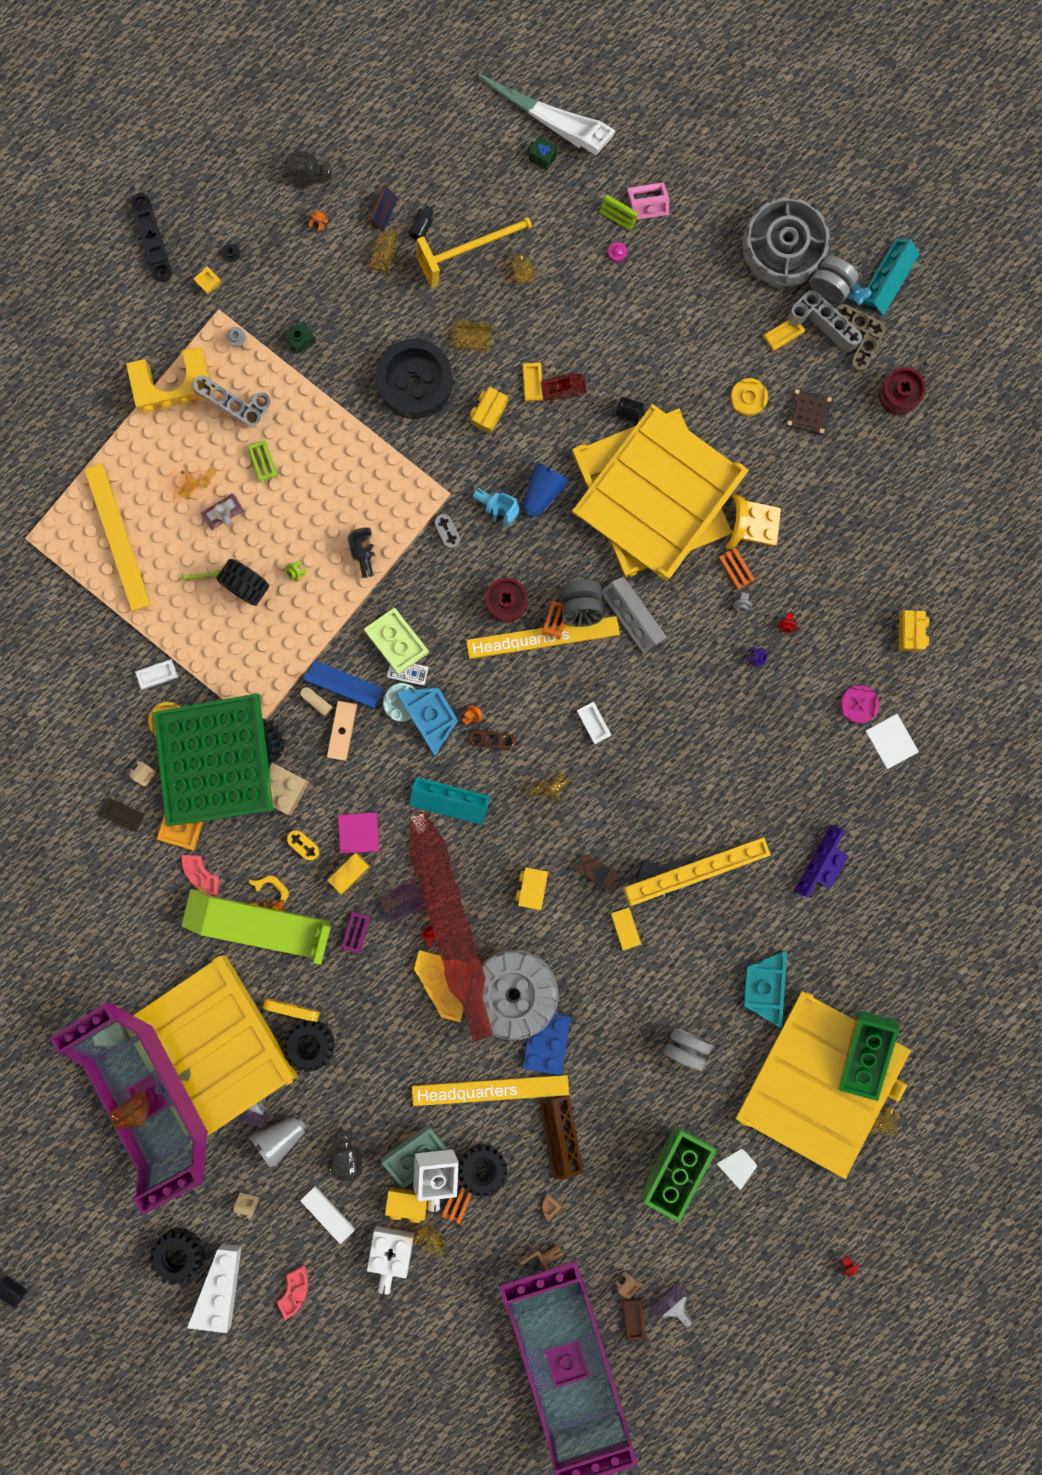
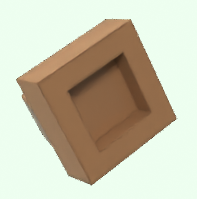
[615,1272,642,1299]

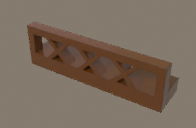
[539,1095,583,1179]

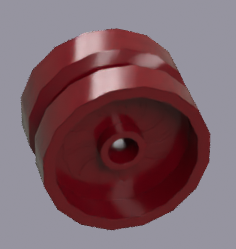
[879,367,926,415]
[485,578,528,623]

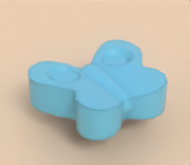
[848,283,872,305]

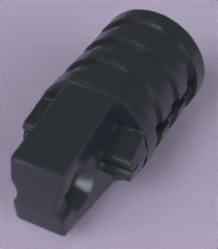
[408,205,433,240]

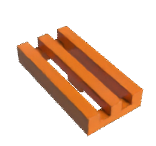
[719,547,755,590]
[542,601,565,640]
[442,1179,471,1224]

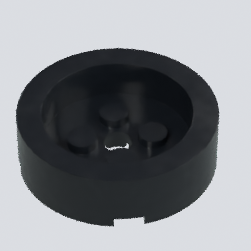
[376,339,453,419]

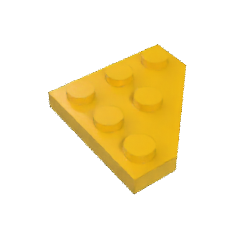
[414,950,475,1022]

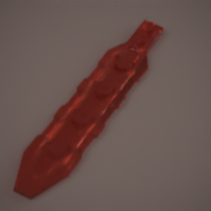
[409,813,494,1042]

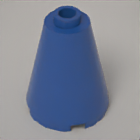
[523,462,569,517]

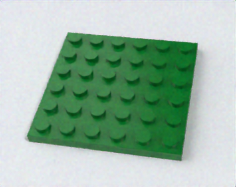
[153,694,274,827]

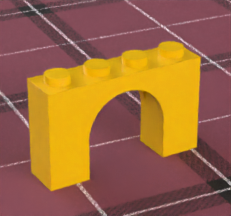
[126,346,214,413]

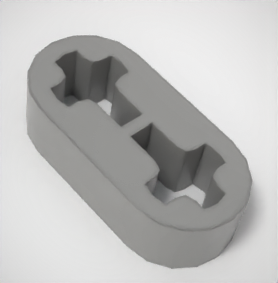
[435,514,460,549]

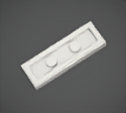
[300,1186,355,1244]

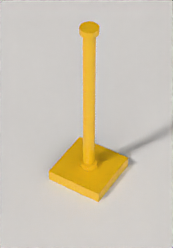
[416,217,532,288]

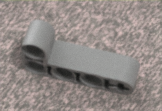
[787,290,862,353]
[192,376,271,427]

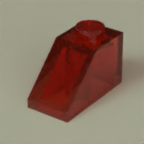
[541,373,587,401]

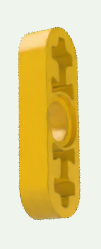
[263,998,320,1022]

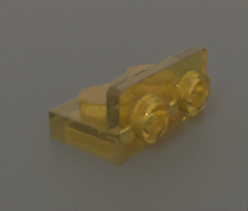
[370,227,398,273]
[453,319,492,352]
[869,1107,901,1137]
[414,1225,446,1258]

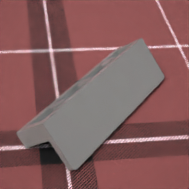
[601,577,667,654]

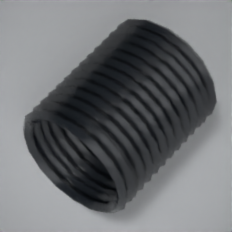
[616,396,644,422]
[0,1275,27,1308]

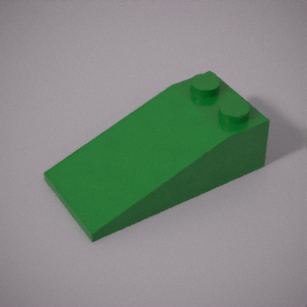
[839,1010,899,1101]

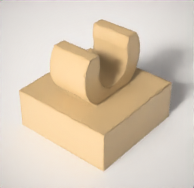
[130,761,157,787]
[233,1192,259,1219]

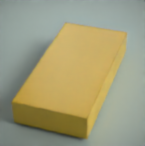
[763,320,805,352]
[522,363,544,402]
[611,907,641,950]

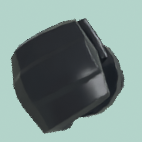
[347,527,375,578]

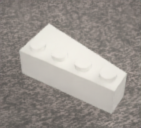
[187,1244,241,1333]

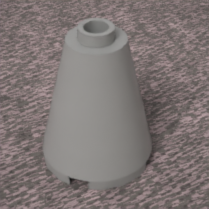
[249,1116,306,1170]

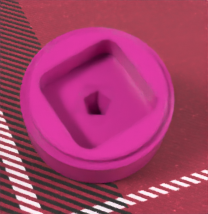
[608,242,627,263]

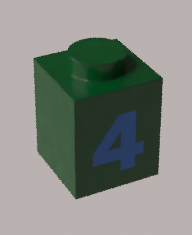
[527,136,557,170]

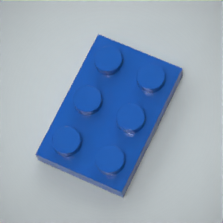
[523,1014,571,1075]

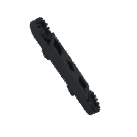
[131,193,172,282]

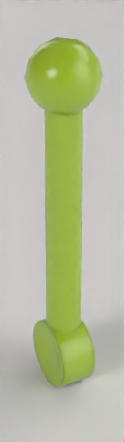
[181,570,220,580]

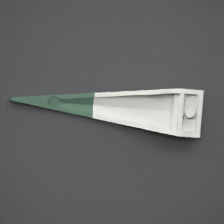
[478,74,615,155]

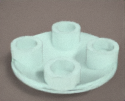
[383,683,415,721]

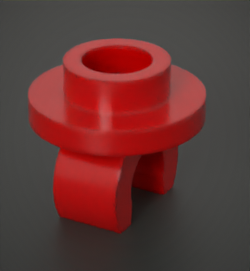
[778,612,797,633]
[421,926,442,947]
[841,1256,860,1277]

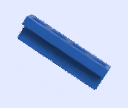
[303,661,384,710]

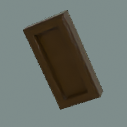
[101,798,145,832]

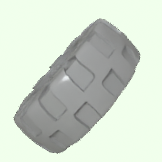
[742,197,830,289]
[469,949,559,1040]

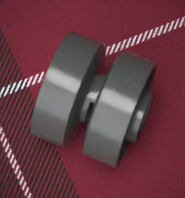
[561,579,603,627]

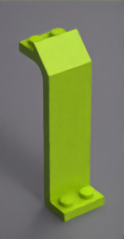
[181,886,331,965]

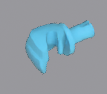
[473,488,519,527]

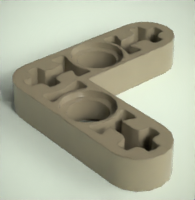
[836,304,886,372]

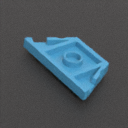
[396,687,458,756]

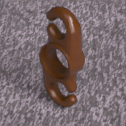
[468,729,516,750]

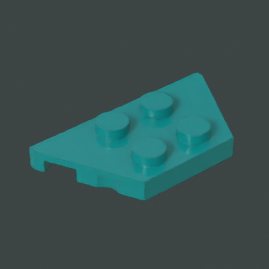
[743,952,787,1028]

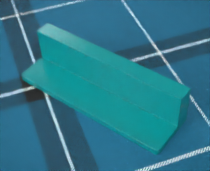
[862,238,919,315]
[409,777,491,825]

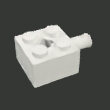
[413,1150,459,1212]
[367,1226,415,1294]

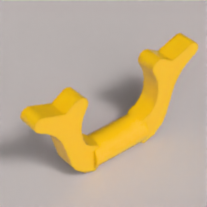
[249,875,289,911]

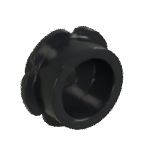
[222,244,240,262]

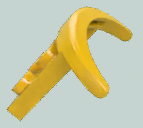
[726,495,781,550]

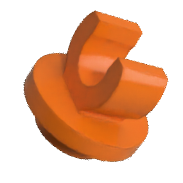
[309,210,329,231]
[462,705,482,725]

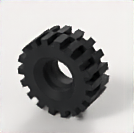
[458,1145,507,1197]

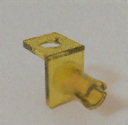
[178,467,218,500]
[526,774,570,804]

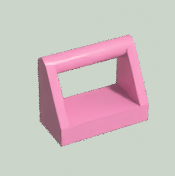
[627,182,669,220]

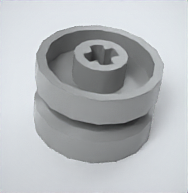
[809,255,859,304]
[663,1027,714,1071]

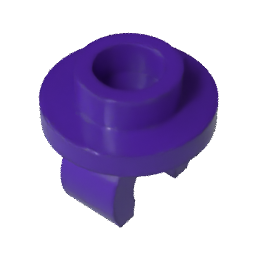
[746,647,767,667]

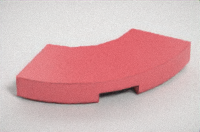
[182,855,220,896]
[277,1265,308,1320]

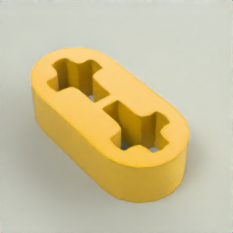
[287,830,320,860]

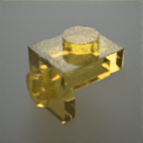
[510,253,536,285]

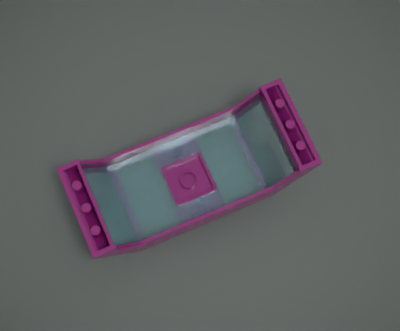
[50,1002,208,1216]
[499,1261,638,1475]

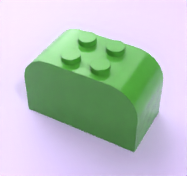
[641,1126,716,1223]

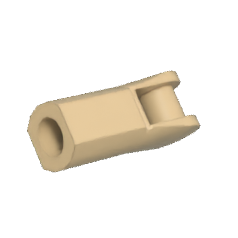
[301,687,333,717]

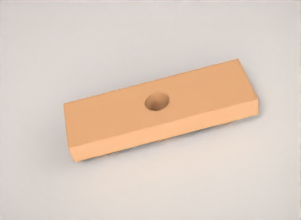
[327,701,357,761]

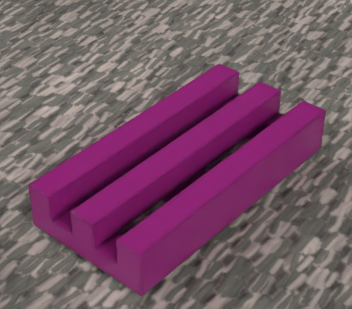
[341,911,371,954]

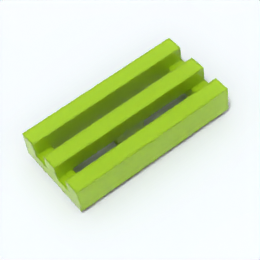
[599,194,639,231]
[247,440,278,483]

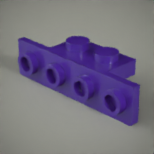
[794,825,848,898]

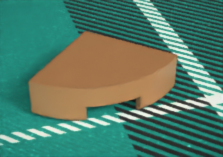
[542,1192,562,1222]

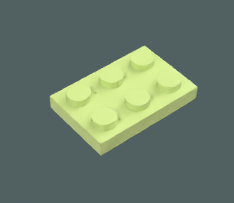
[364,607,429,675]

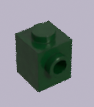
[285,321,316,354]

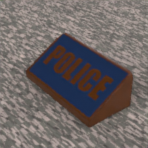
[370,185,397,230]

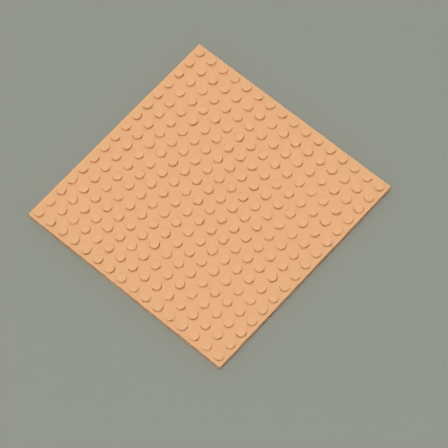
[25,309,451,719]

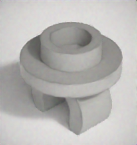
[226,327,246,347]
[733,592,753,613]

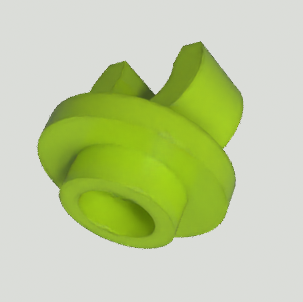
[286,561,307,582]

